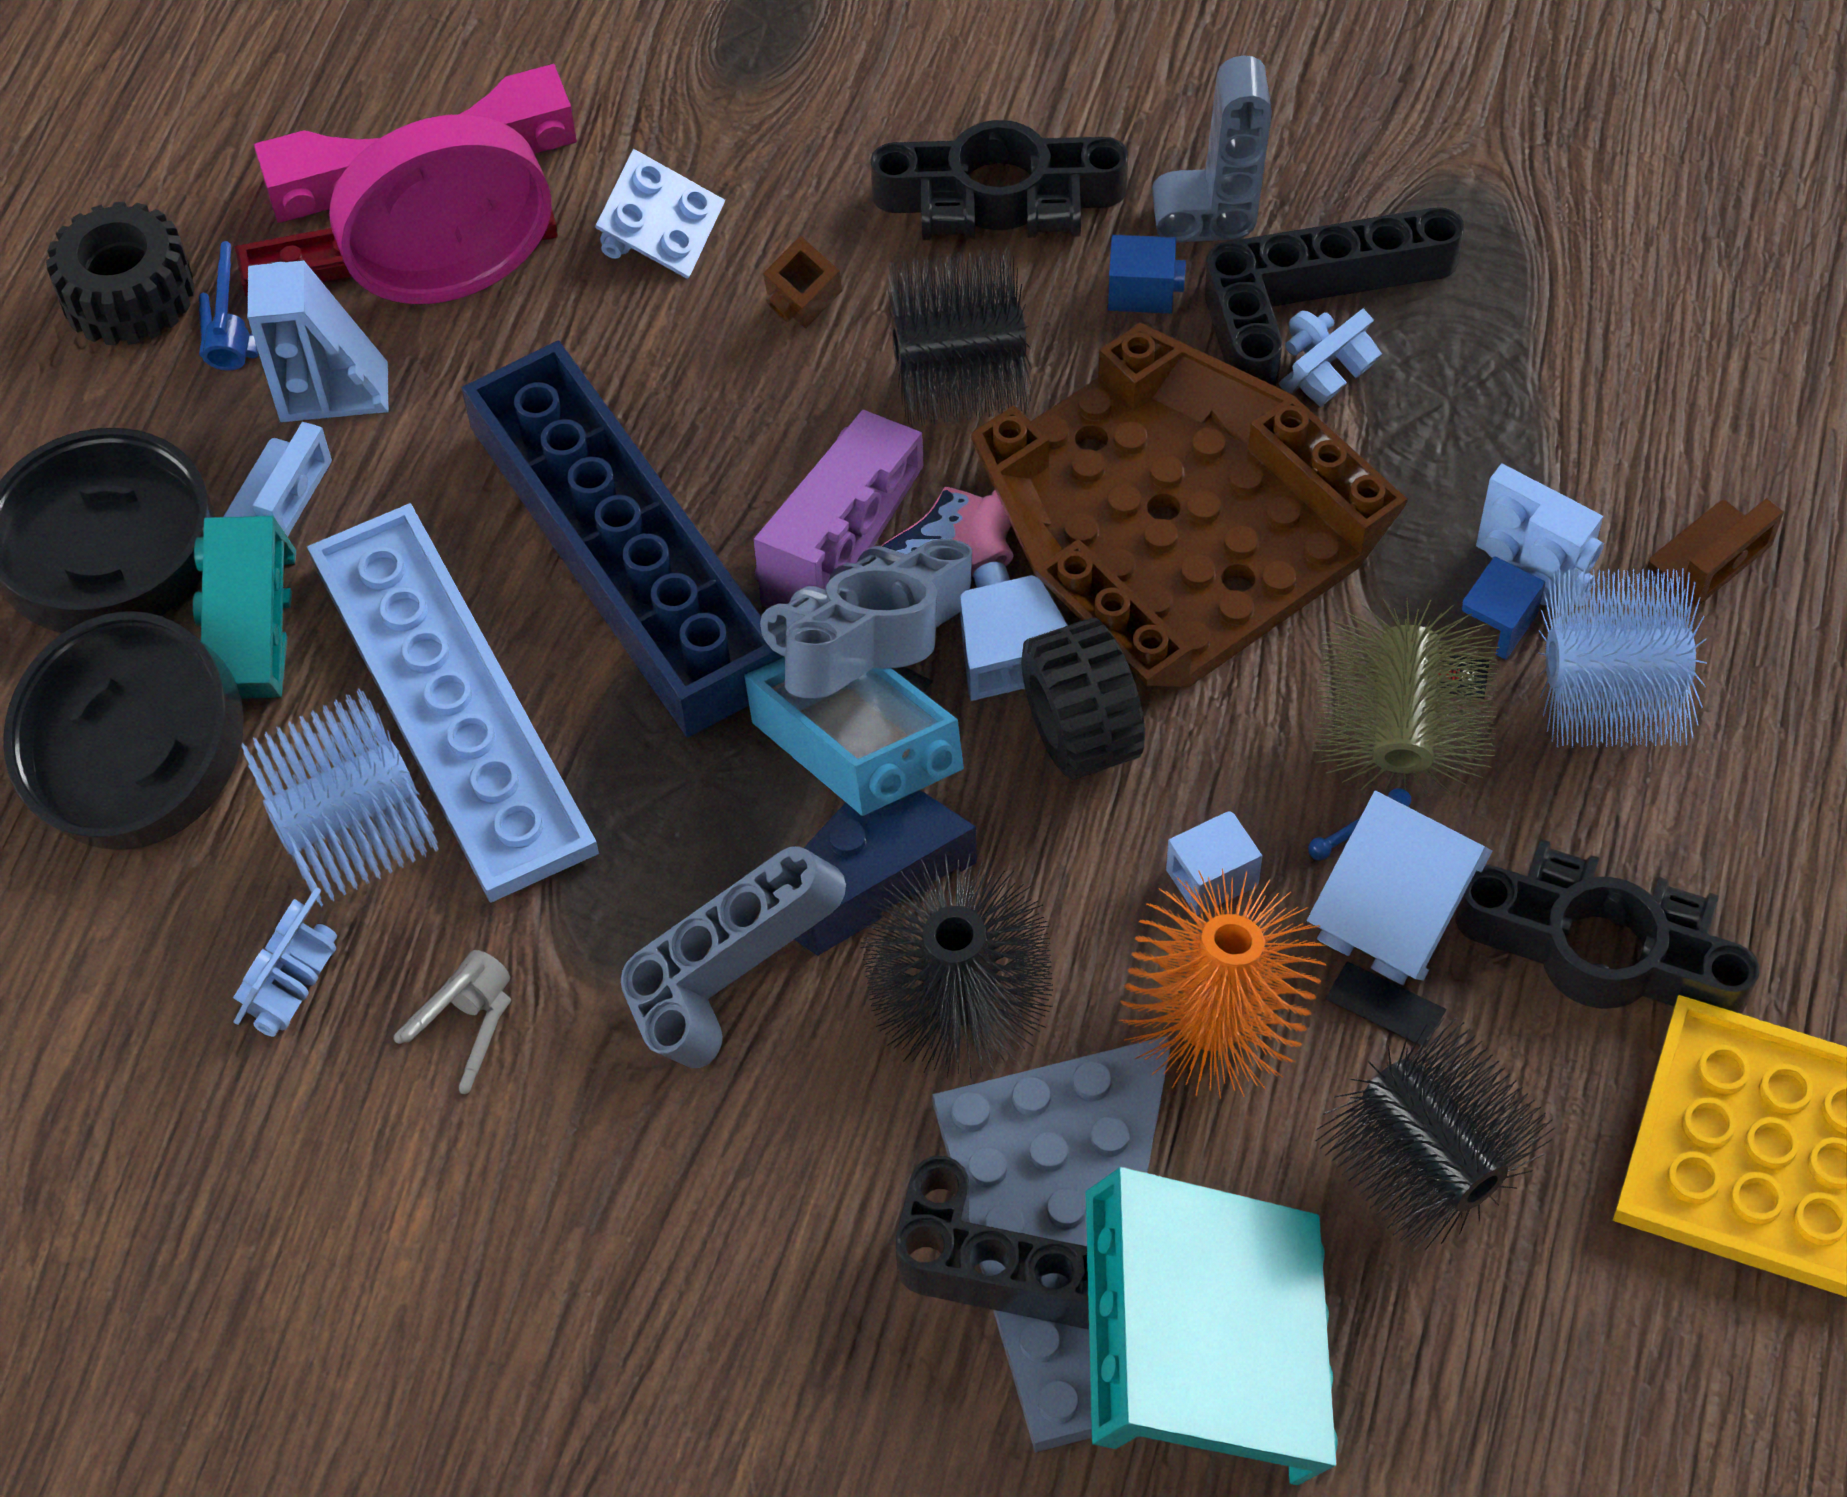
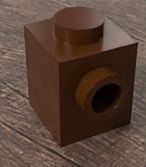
[763,235,842,329]

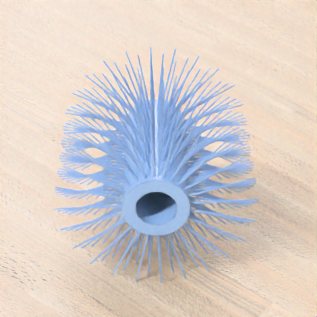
[1538,568,1707,747]
[241,689,438,907]

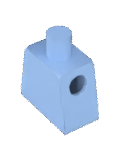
[960,562,1068,701]

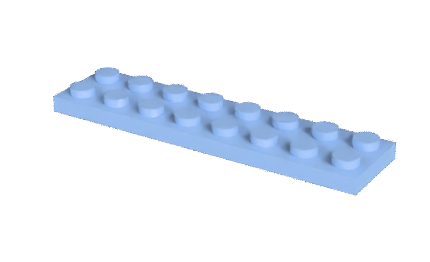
[307,503,599,903]

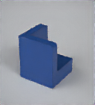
[1462,556,1546,660]

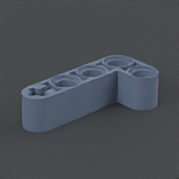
[1152,55,1272,242]
[621,846,846,1068]

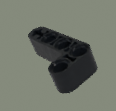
[895,1156,1089,1330]

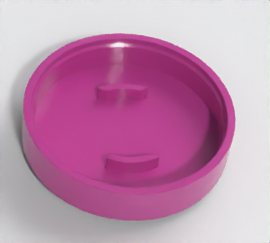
[329,115,552,304]

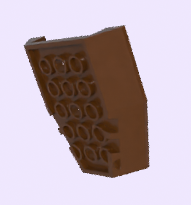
[971,323,1408,687]

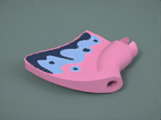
[881,487,1013,577]

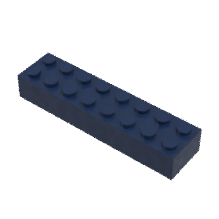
[461,340,784,738]

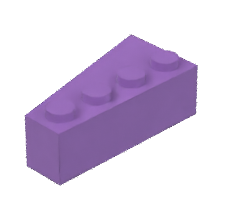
[754,410,924,608]

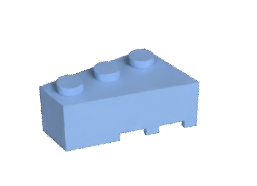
[247,260,389,422]

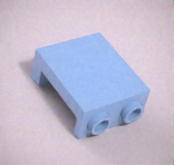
[1307,790,1492,985]

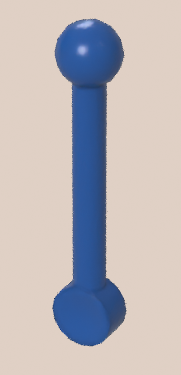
[1308,788,1411,861]

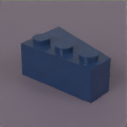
[794,790,977,956]

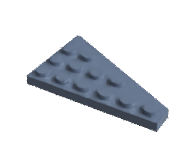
[932,1036,1170,1452]

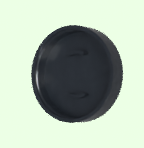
[0,428,215,633]
[3,611,244,850]

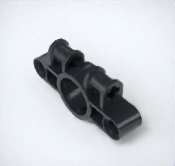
[870,120,1128,241]
[1455,839,1760,1014]

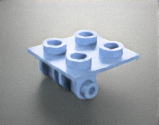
[594,149,725,279]
[233,887,337,1037]

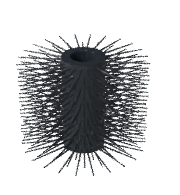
[887,248,1032,427]
[860,854,1053,1079]
[1315,1018,1555,1252]

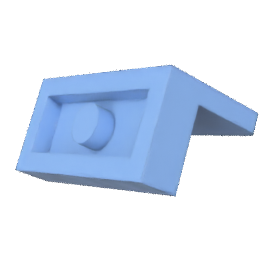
[224,421,332,537]

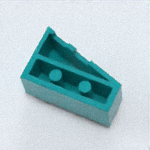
[193,516,297,699]

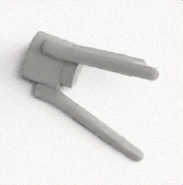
[393,950,511,1094]

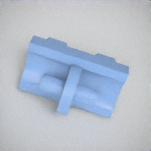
[1279,308,1382,407]

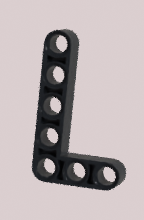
[1205,207,1465,387]

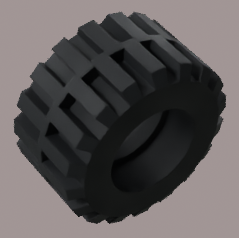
[46,202,194,346]
[1021,617,1145,780]

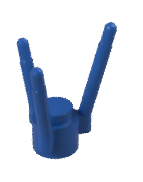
[199,241,258,371]

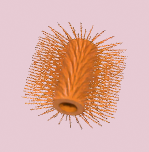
[1119,868,1326,1099]

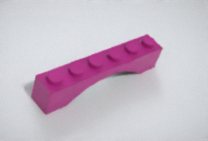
[254,64,577,223]

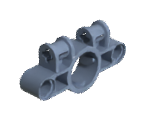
[760,539,972,699]

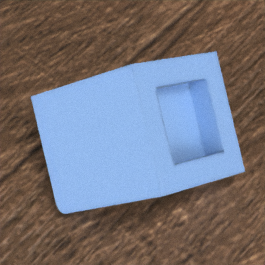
[1166,812,1262,915]

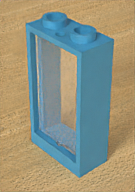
[744,657,964,816]

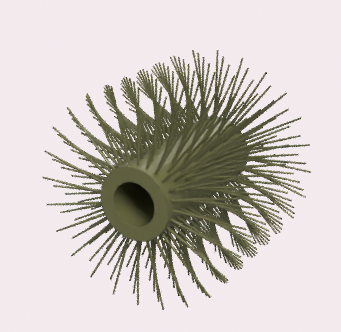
[1312,598,1500,796]

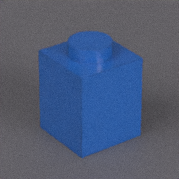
[1108,235,1186,314]

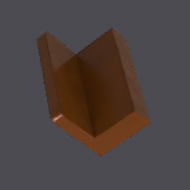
[1648,498,1784,606]

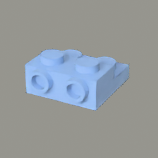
[1476,463,1604,613]

